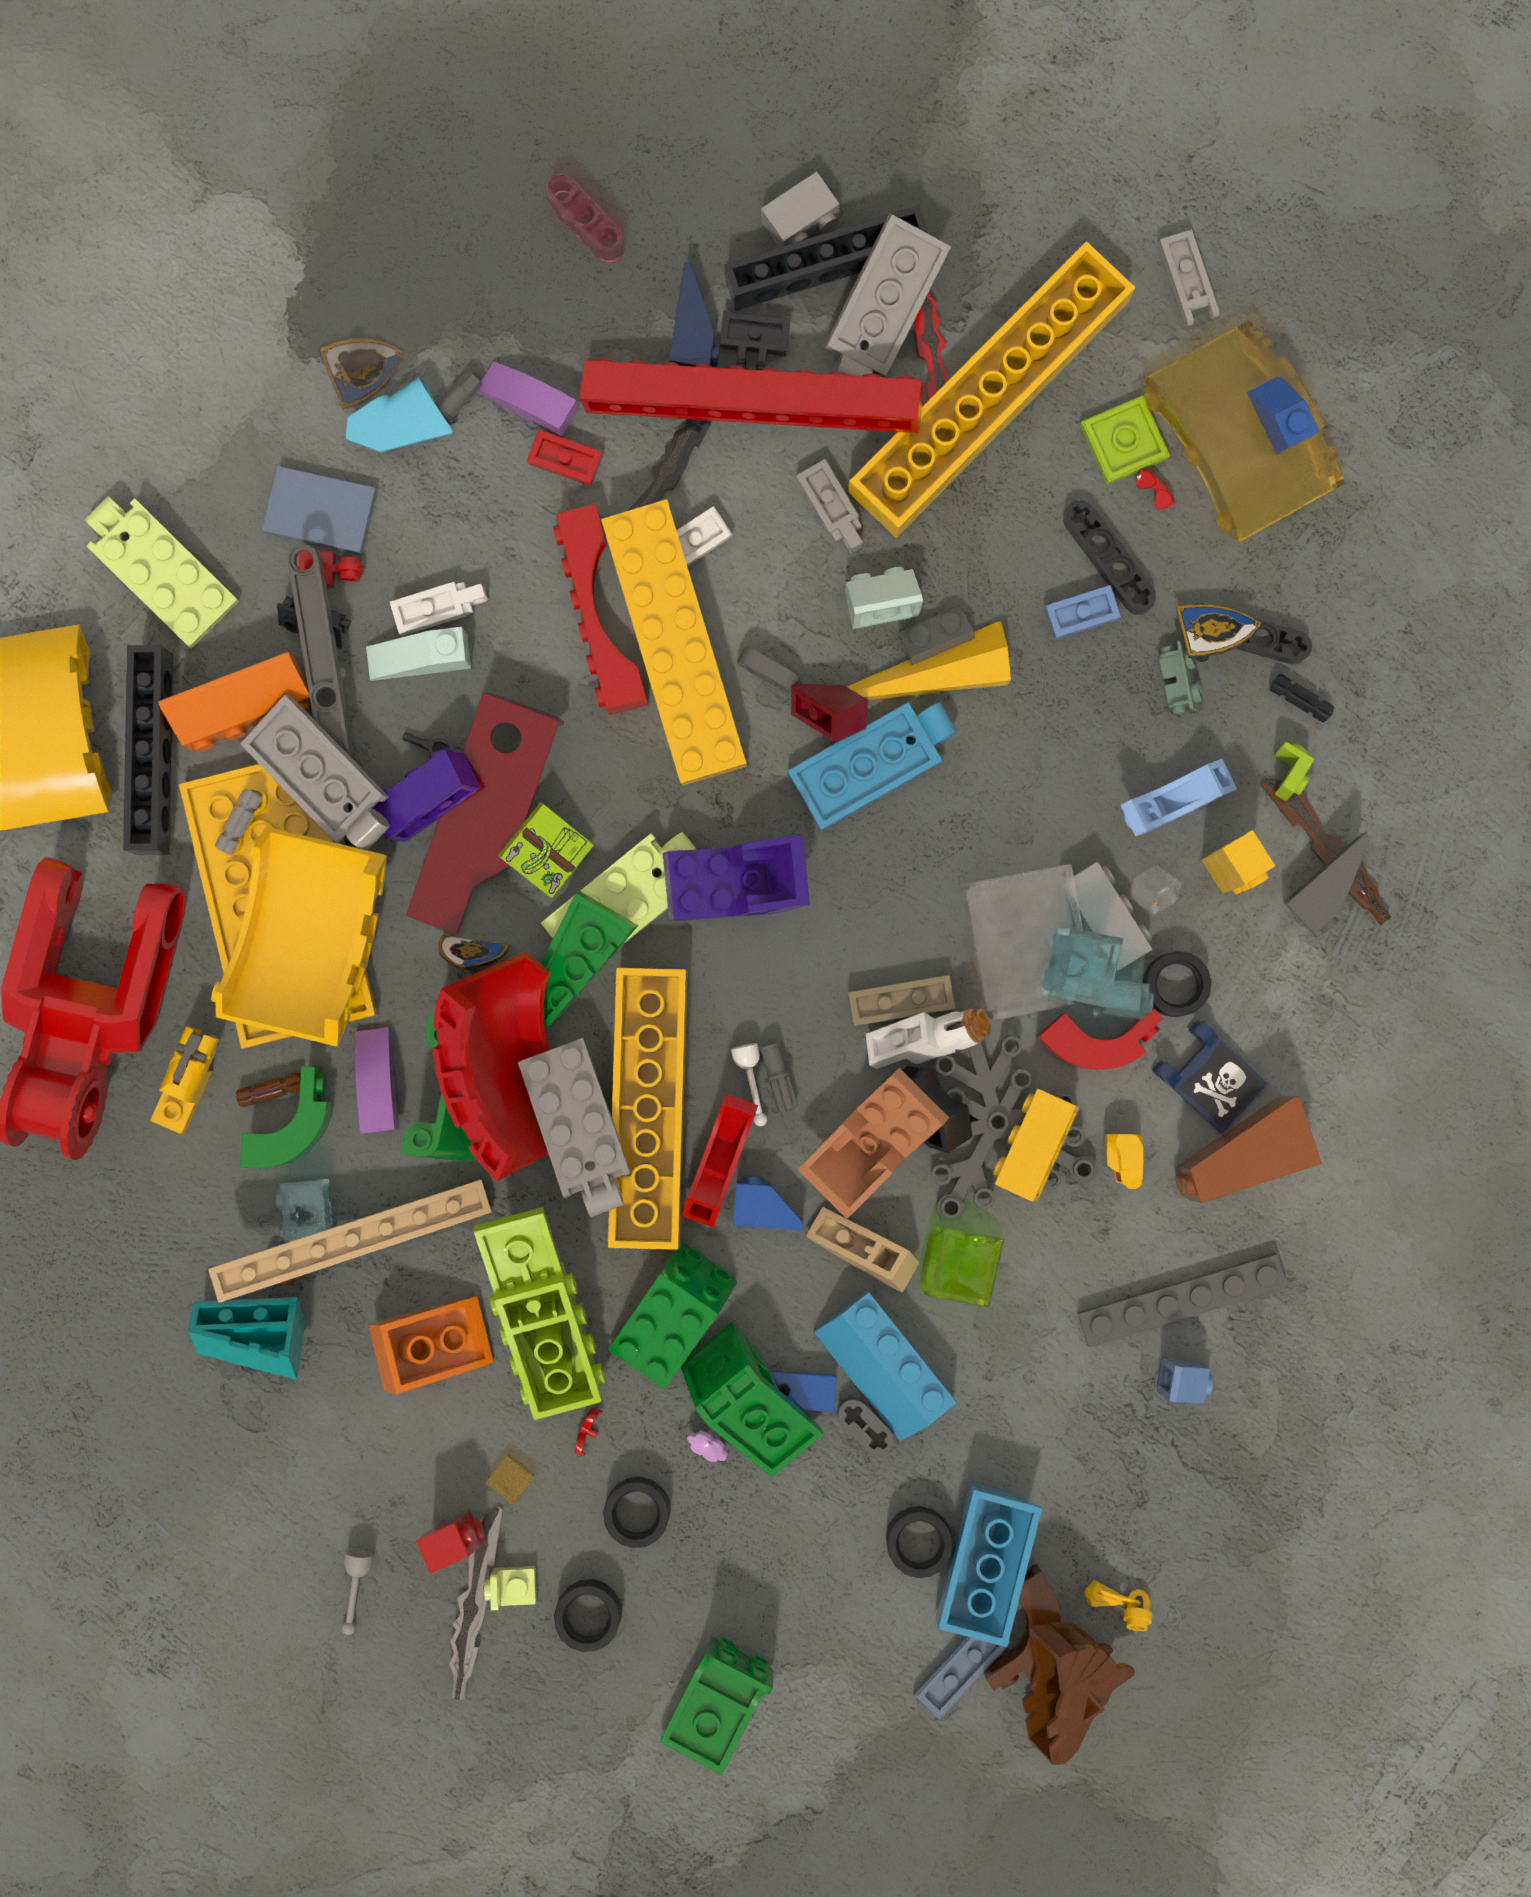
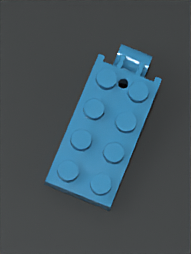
[787,702,958,831]

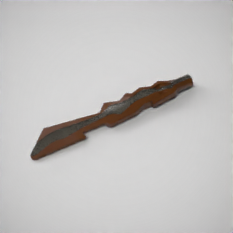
[1260,778,1391,925]

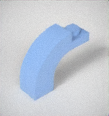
[1120,759,1237,836]

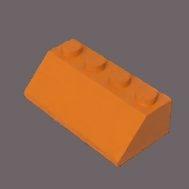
[158,652,311,753]

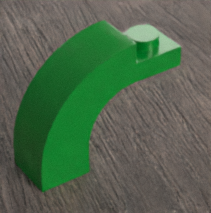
[240,1066,334,1169]

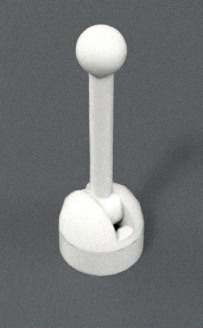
[731,1043,767,1126]

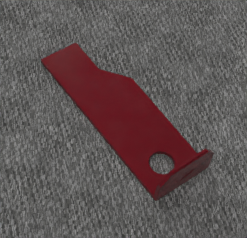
[406,693,565,935]

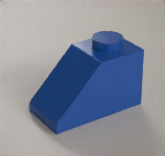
[1247,376,1320,455]
[733,1176,803,1230]

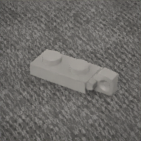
[796,459,863,554]

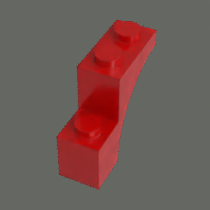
[681,1093,758,1228]

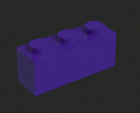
[373,749,481,842]

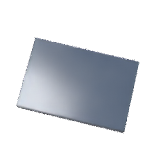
[262,466,377,555]

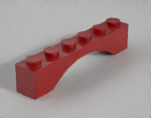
[553,504,648,715]

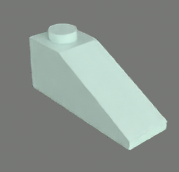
[366,627,471,681]

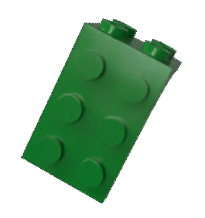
[608,1243,737,1390]
[660,1637,773,1775]

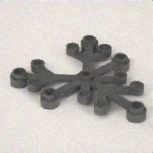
[919,1009,1097,1221]

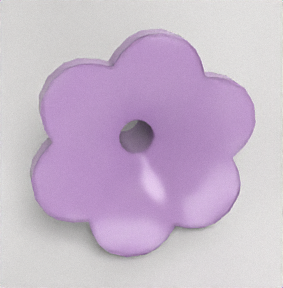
[687,1428,728,1462]

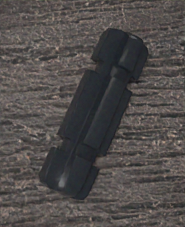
[1270,674,1335,722]

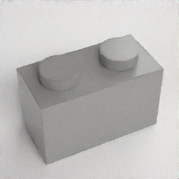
[761,172,840,247]

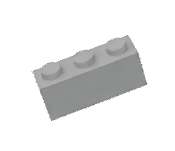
[1058,862,1153,973]

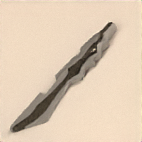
[449,1506,503,1700]

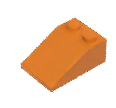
[368,1296,494,1394]

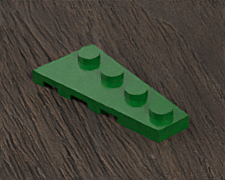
[541,891,638,1028]

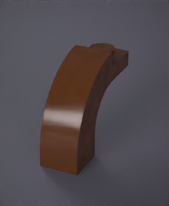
[984,1563,1061,1691]

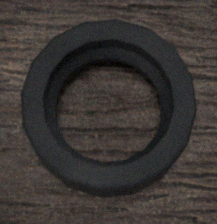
[1142,951,1212,1017]
[603,1477,671,1548]
[886,1506,953,1578]
[554,1579,622,1652]

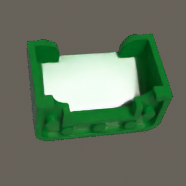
[401,1014,476,1161]

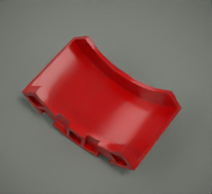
[433,952,551,1181]

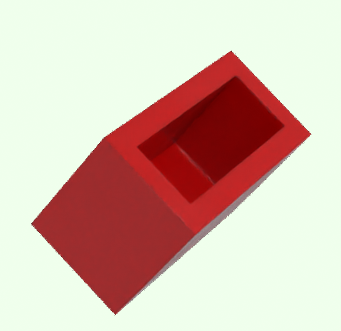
[416,1511,484,1574]

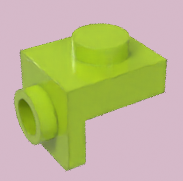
[1274,742,1315,801]

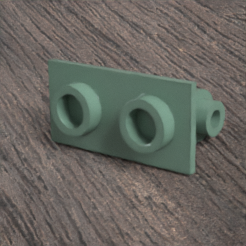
[1159,641,1203,715]

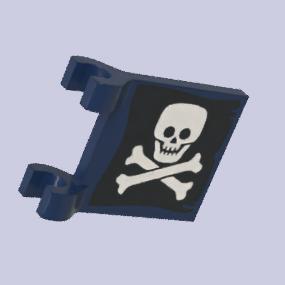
[1152,1020,1268,1134]

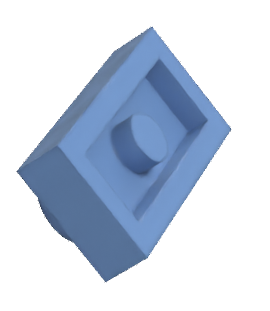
[1044,585,1121,640]

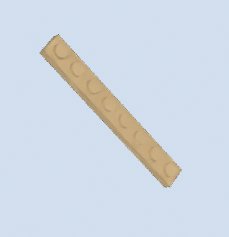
[208,1179,492,1303]

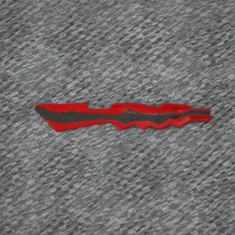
[914,290,950,401]

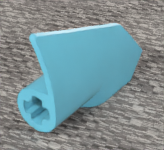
[345,377,453,453]

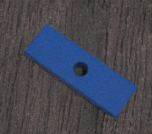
[770,1370,837,1412]

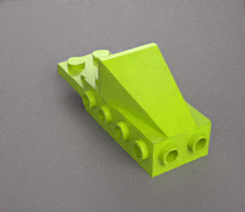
[474,1207,606,1420]

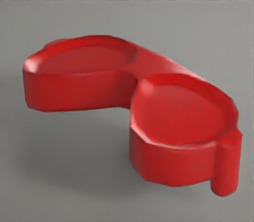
[1136,469,1175,510]
[574,1407,603,1456]

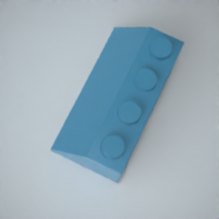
[814,1289,957,1441]
[935,1482,1042,1647]

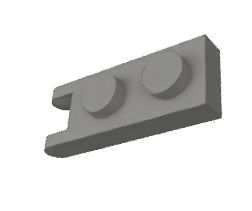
[1158,229,1219,327]

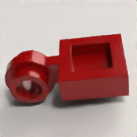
[299,551,364,588]

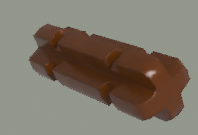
[236,1073,301,1107]

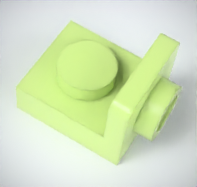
[484,1566,537,1611]

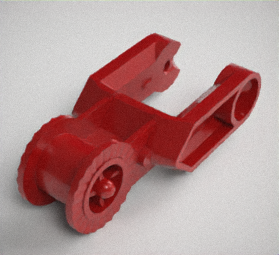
[0,857,186,1160]

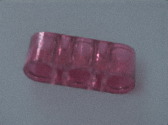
[546,174,625,264]

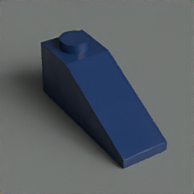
[669,263,720,367]

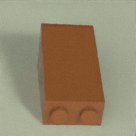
[1175,1096,1322,1203]

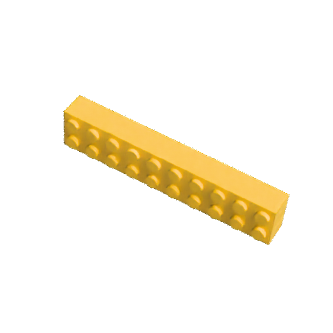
[848,241,1136,538]

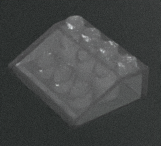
[961,864,1095,1020]

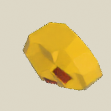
[1104,1134,1143,1189]

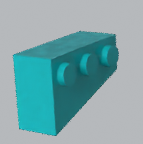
[188,1297,306,1380]

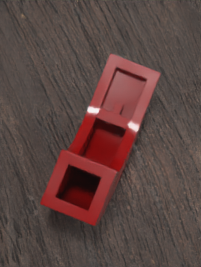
[1036,1008,1163,1070]

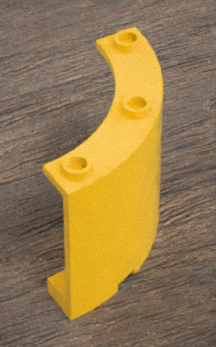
[0,624,112,831]
[211,827,387,1047]

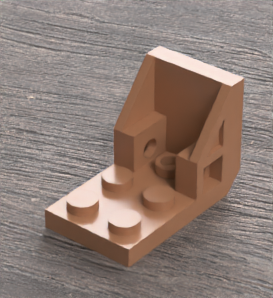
[797,1068,949,1219]

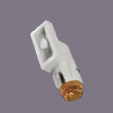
[865,1008,991,1069]

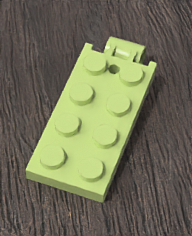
[84,496,239,649]
[541,832,697,947]

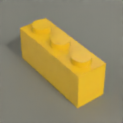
[1202,830,1275,895]
[994,1089,1080,1202]

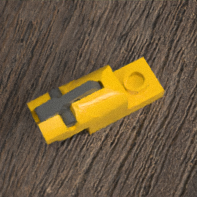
[150,1026,219,1134]

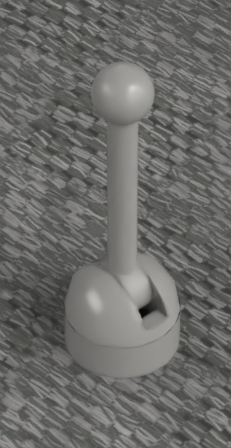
[341,1548,373,1635]

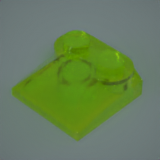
[920,1226,1004,1307]

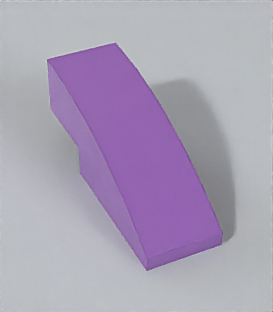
[477,362,579,437]
[355,1027,400,1134]

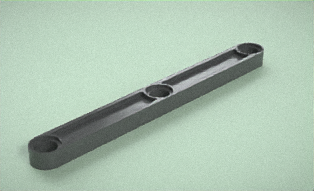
[288,544,356,847]

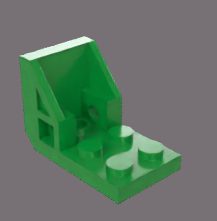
[681,1322,824,1477]

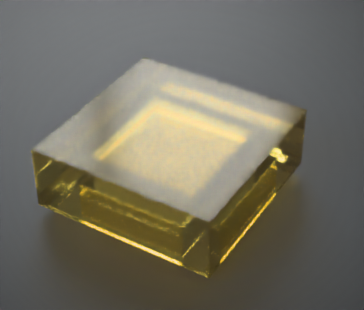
[486,1454,535,1505]

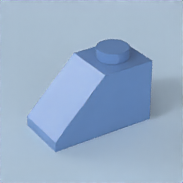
[1156,1357,1213,1404]

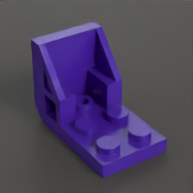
[662,835,810,922]

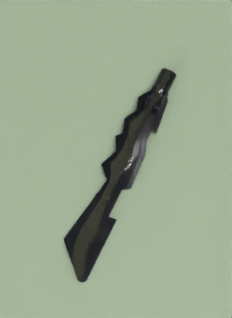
[628,419,711,511]

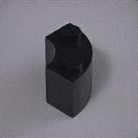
[882,1066,973,1153]

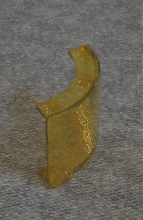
[1143,320,1345,543]

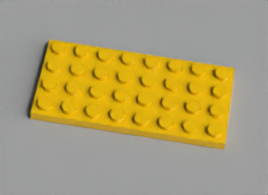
[179,764,377,1049]

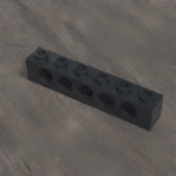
[724,205,928,311]
[123,645,173,855]

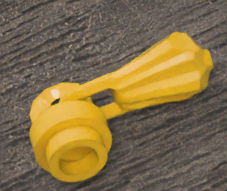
[1084,1580,1152,1631]

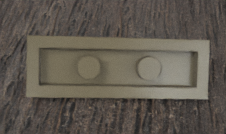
[848,975,956,1026]

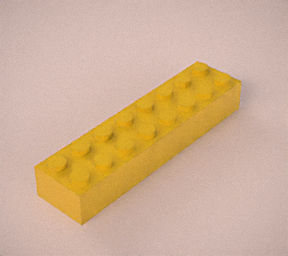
[601,499,747,786]
[608,968,688,1250]

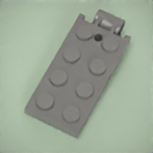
[824,214,951,378]
[240,695,390,850]
[518,1038,631,1217]

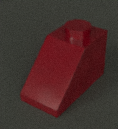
[791,683,867,743]

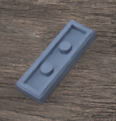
[914,1636,1011,1720]

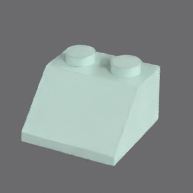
[845,567,923,629]

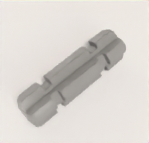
[215,789,262,855]

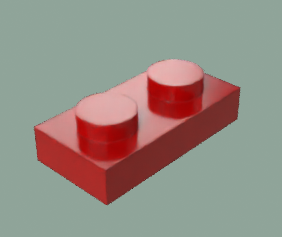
[527,429,603,487]

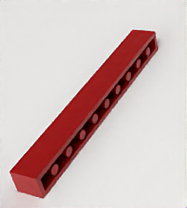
[579,358,924,433]

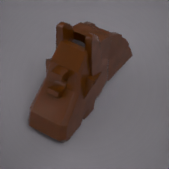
[1022,1622,1135,1765]

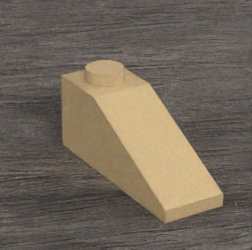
[806,1207,919,1293]

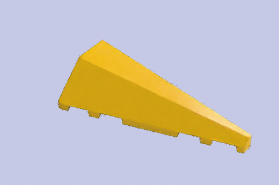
[846,621,1011,700]

